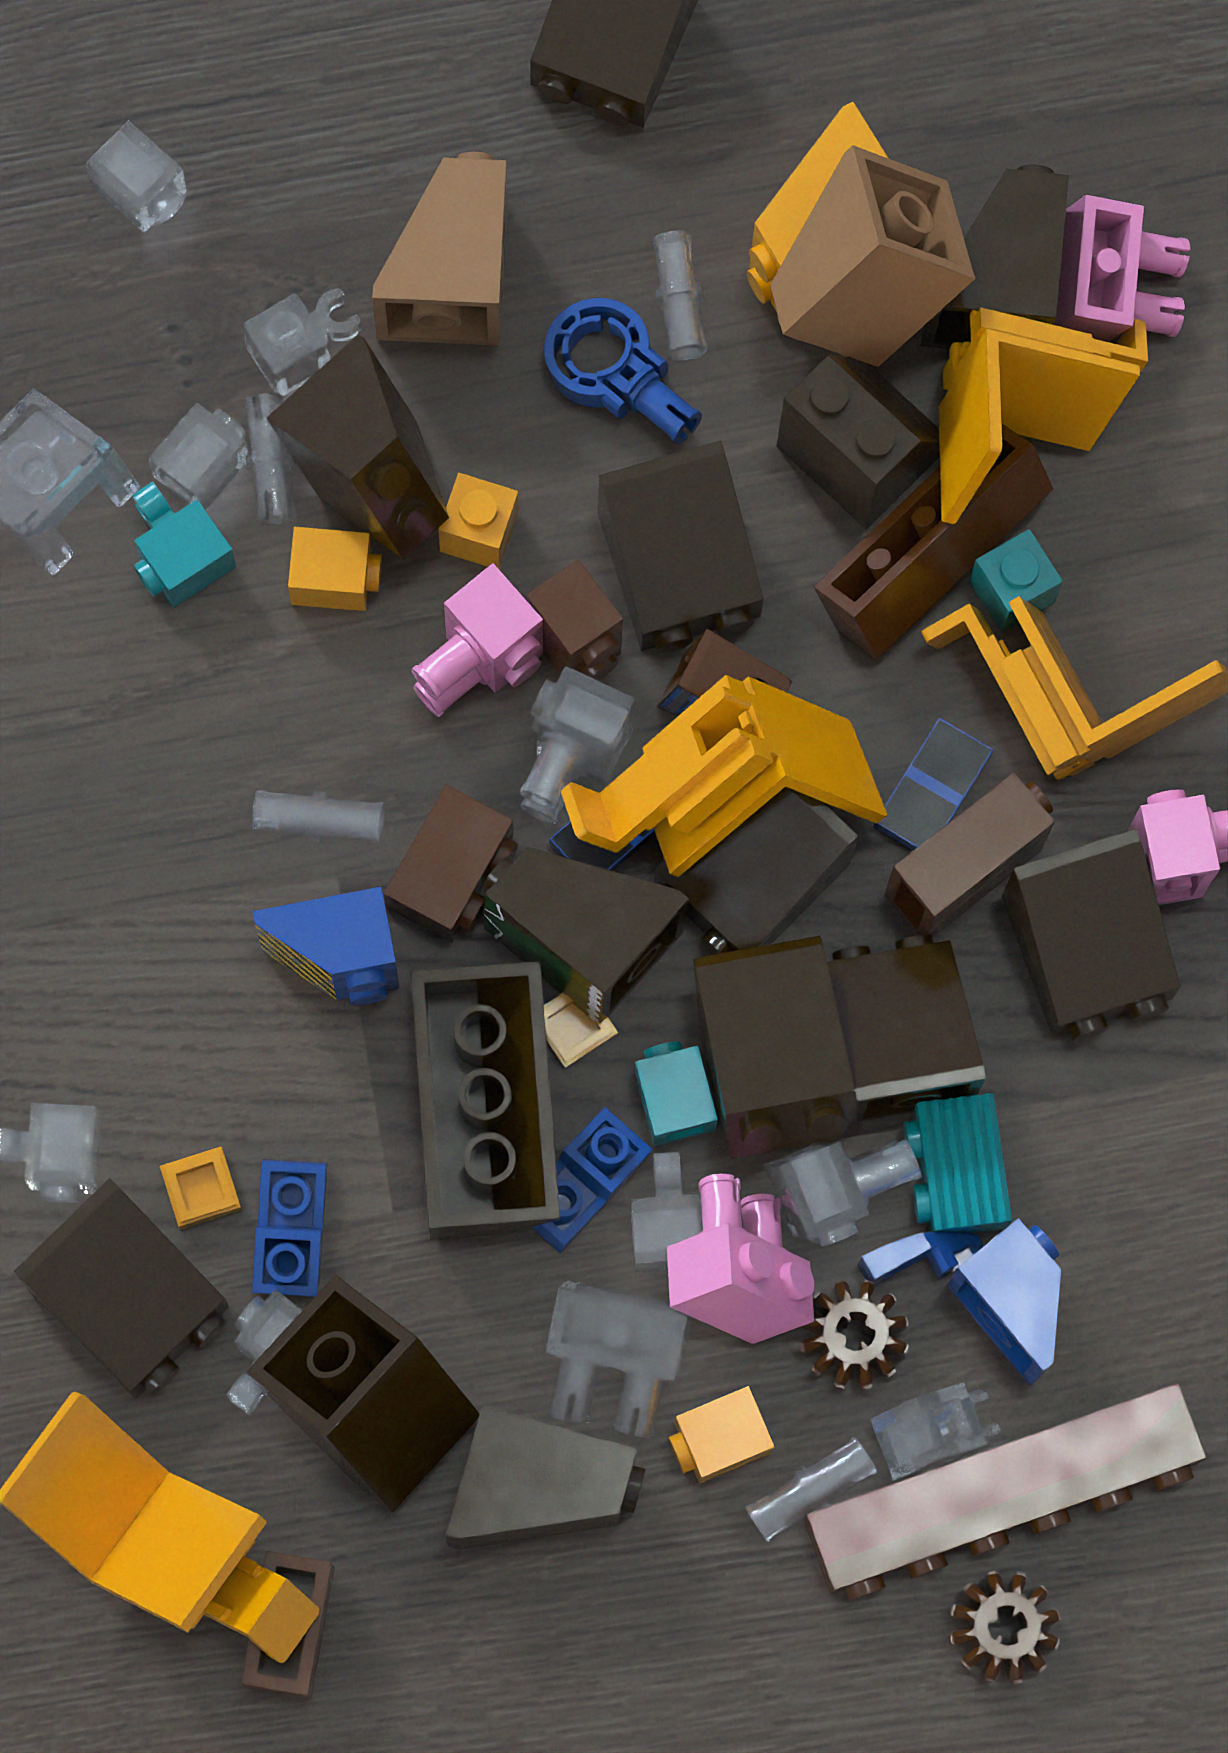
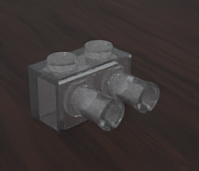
[520,666,635,825]
[763,1139,922,1246]
[545,1280,692,1437]

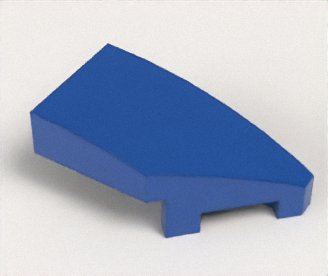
[857,1232,984,1286]

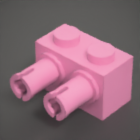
[1054,195,1190,342]
[412,563,543,717]
[1128,790,1228,905]
[667,1174,814,1344]

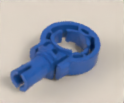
[544,298,702,444]

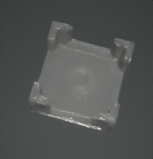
[0,388,140,576]

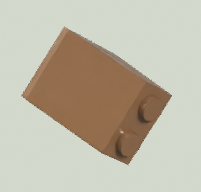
[770,145,975,367]
[372,152,507,346]

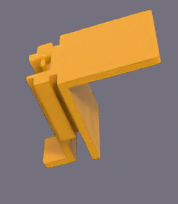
[939,307,1148,524]
[921,596,1228,781]
[561,675,887,877]
[0,1392,319,1663]

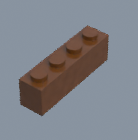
[814,423,1054,659]

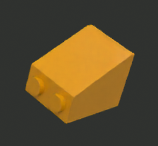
[746,101,889,312]

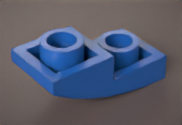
[531,1107,653,1254]
[252,1159,328,1297]

